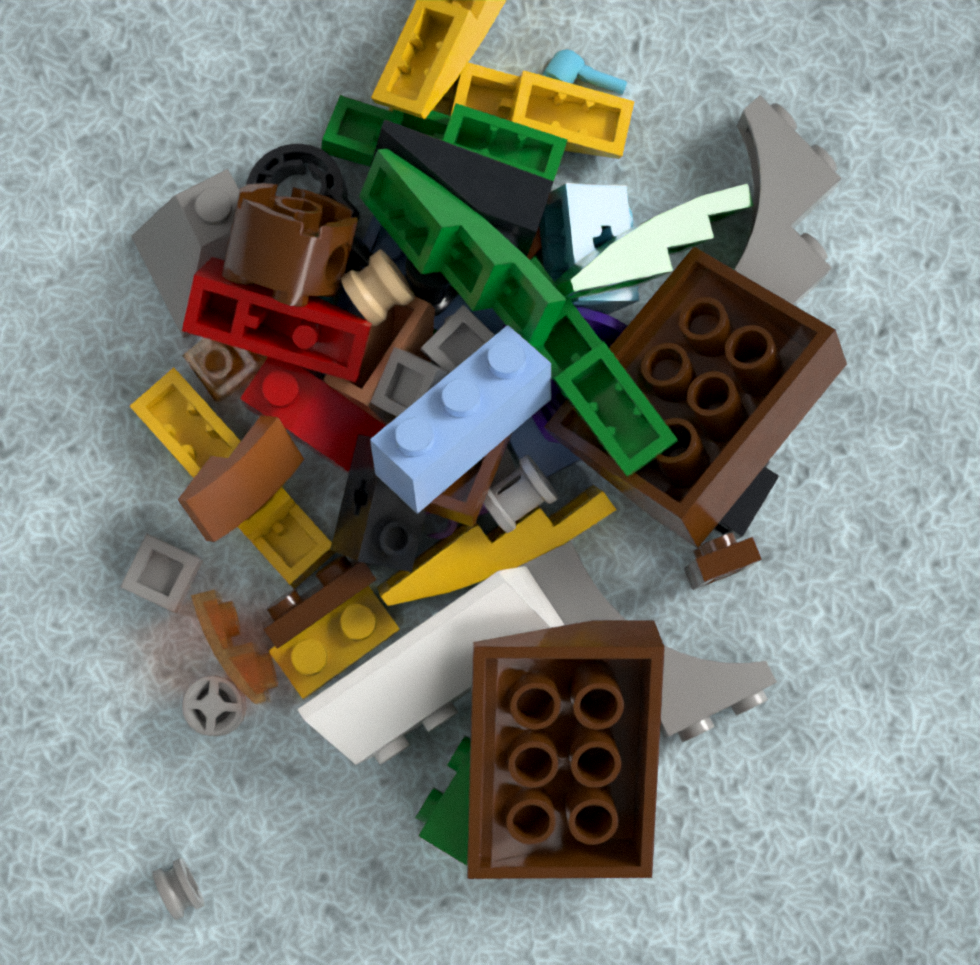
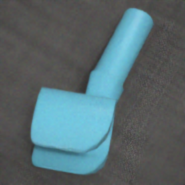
[542,49,627,95]

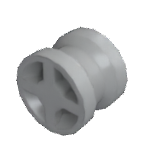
[182,676,247,736]

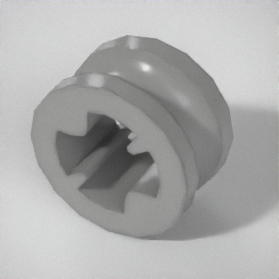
[153,858,205,920]

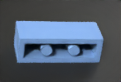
[370,325,551,514]

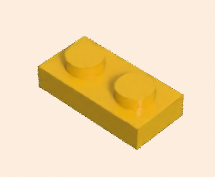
[268,585,400,700]

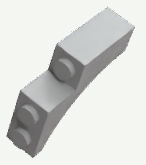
[735,95,842,305]
[519,541,777,742]

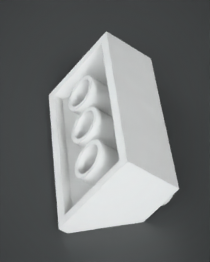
[297,566,564,765]

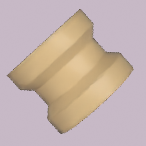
[340,249,415,327]

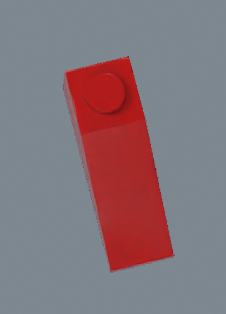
[182,257,372,383]
[240,357,386,474]

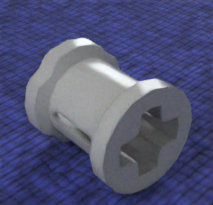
[483,455,558,534]

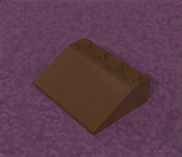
[544,247,847,548]
[467,620,665,879]

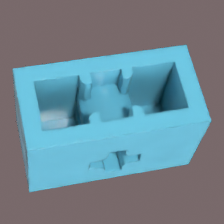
[539,184,639,314]

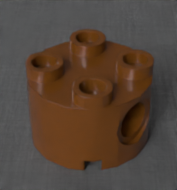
[222,183,358,306]

